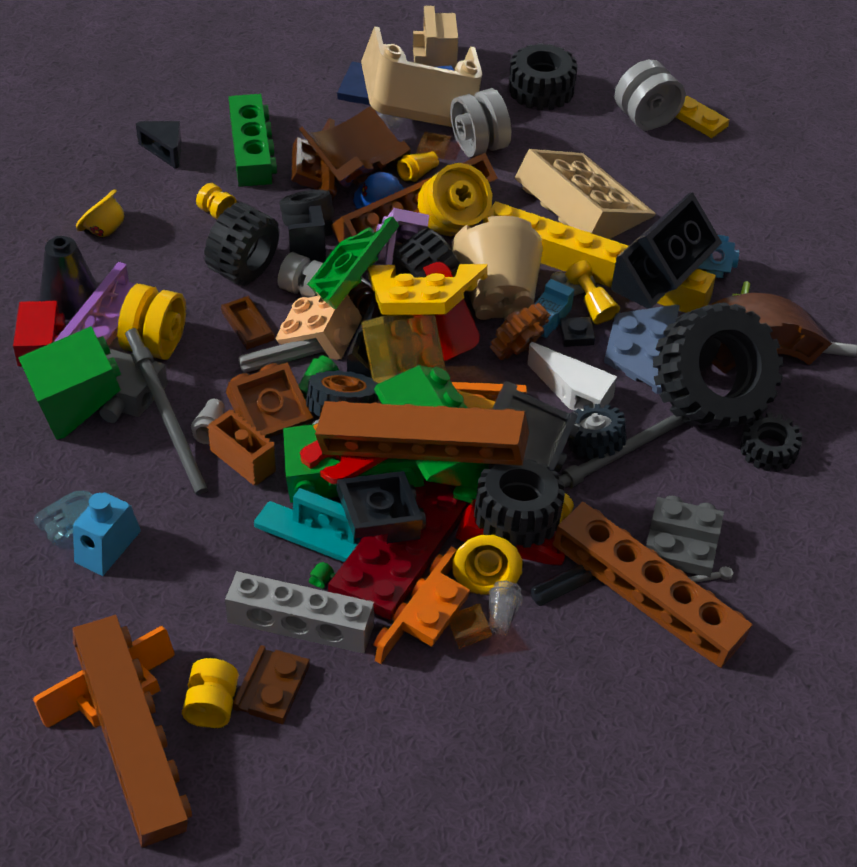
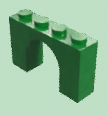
[283,424,424,503]

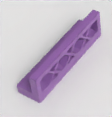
[54,262,135,347]

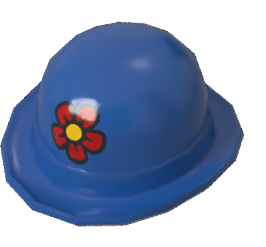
[353,172,405,209]

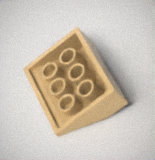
[515,149,656,239]

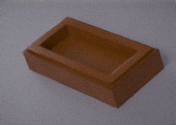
[221,296,275,350]

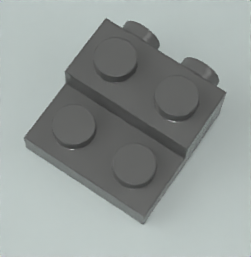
[646,495,724,578]

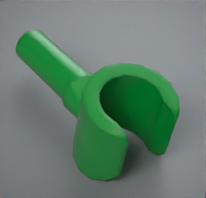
[309,562,336,589]

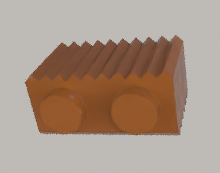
[207,410,276,486]

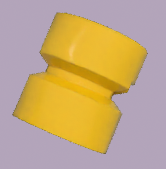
[182,658,239,728]

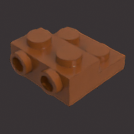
[226,362,313,438]

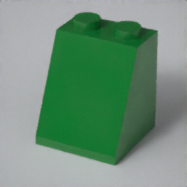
[18,326,121,440]

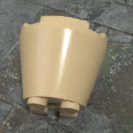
[452,216,543,320]

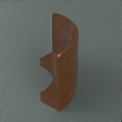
[299,107,411,187]
[710,293,832,374]

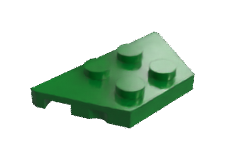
[307,216,400,309]

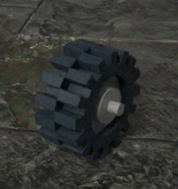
[568,404,627,459]

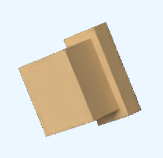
[413,6,458,71]

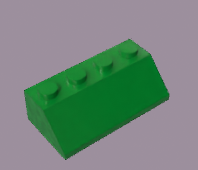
[374,365,489,489]

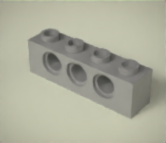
[225,571,374,654]

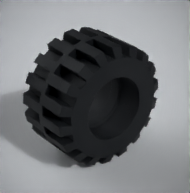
[509,43,577,110]
[204,202,280,286]
[393,229,466,293]
[474,458,565,548]

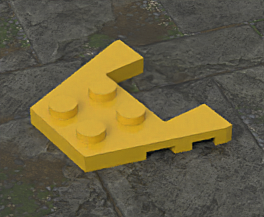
[367,264,488,315]

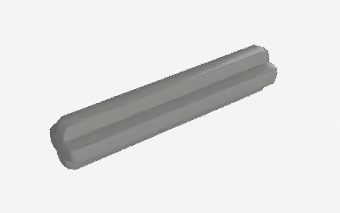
[239,338,325,373]

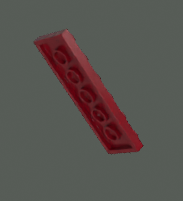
[328,476,470,620]

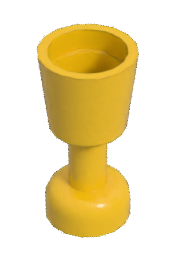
[565,260,620,325]

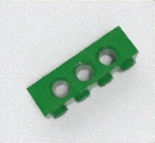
[228,94,277,187]

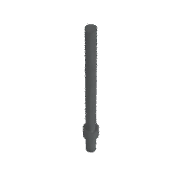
[125,328,208,495]
[559,415,685,488]

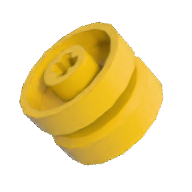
[418,163,492,236]
[117,283,186,360]

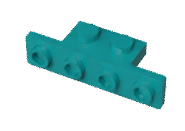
[254,488,363,562]

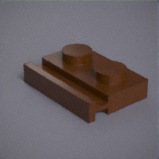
[233,645,310,724]

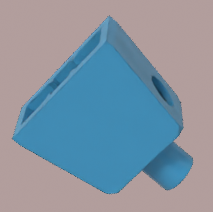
[73,492,141,576]

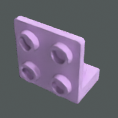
[373,208,429,265]

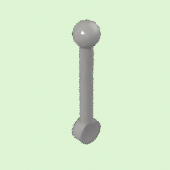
[688,567,733,583]

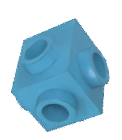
[697,235,739,278]

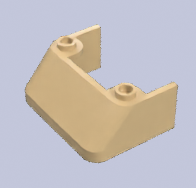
[361,26,482,127]

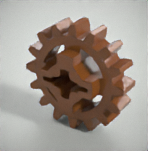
[490,302,551,360]

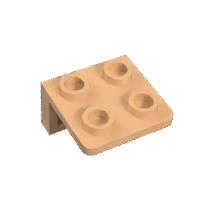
[276,294,363,360]

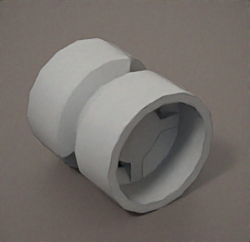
[278,252,323,298]

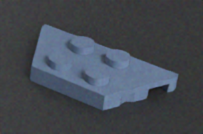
[604,305,680,394]

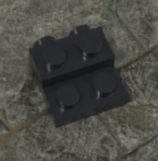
[337,471,426,543]

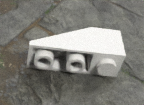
[528,342,617,411]

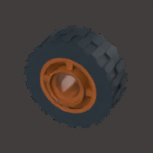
[306,370,378,416]

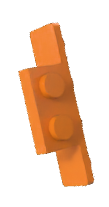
[374,546,470,664]
[33,626,175,728]

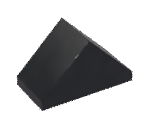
[136,121,182,169]

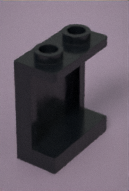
[492,381,580,472]

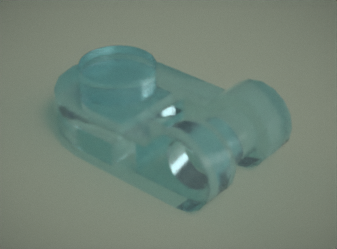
[34,490,93,545]

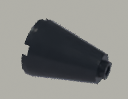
[39,236,98,320]

